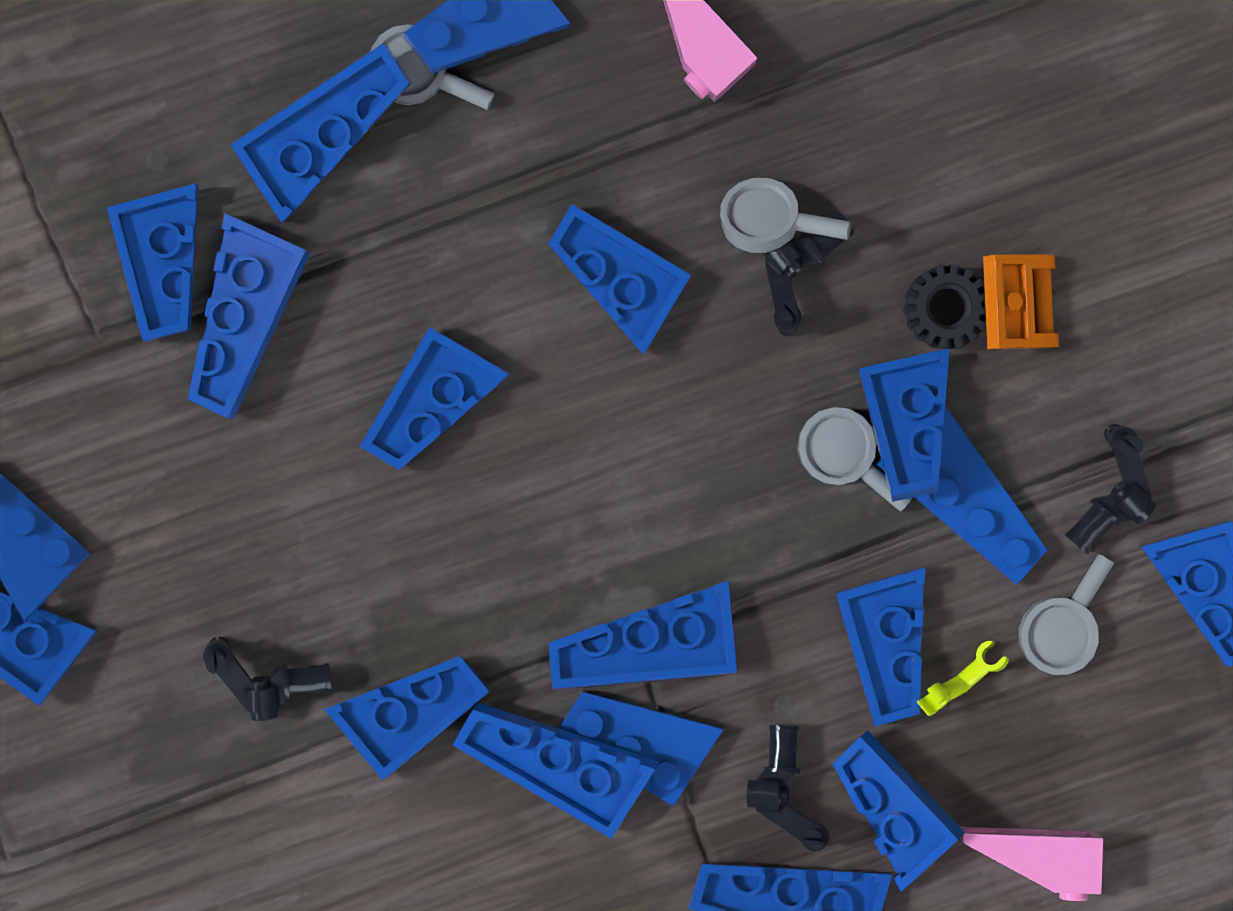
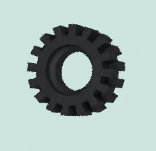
[903,264,986,349]

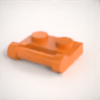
[983,254,1059,350]

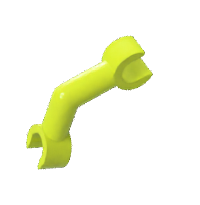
[917,641,1009,716]

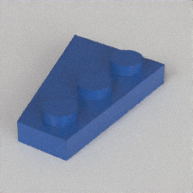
[106,183,199,342]
[548,204,691,355]
[359,327,510,470]
[859,348,950,502]
[835,567,925,727]
[324,655,491,781]
[558,690,724,806]
[832,730,965,892]

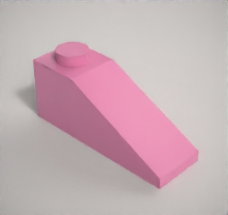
[663,0,757,103]
[959,826,1103,901]

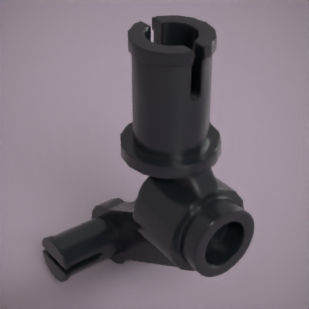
[762,211,854,336]
[1064,424,1156,554]
[203,636,332,721]
[746,725,830,852]

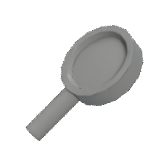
[370,24,495,110]
[720,178,851,253]
[797,407,912,512]
[1018,554,1114,675]

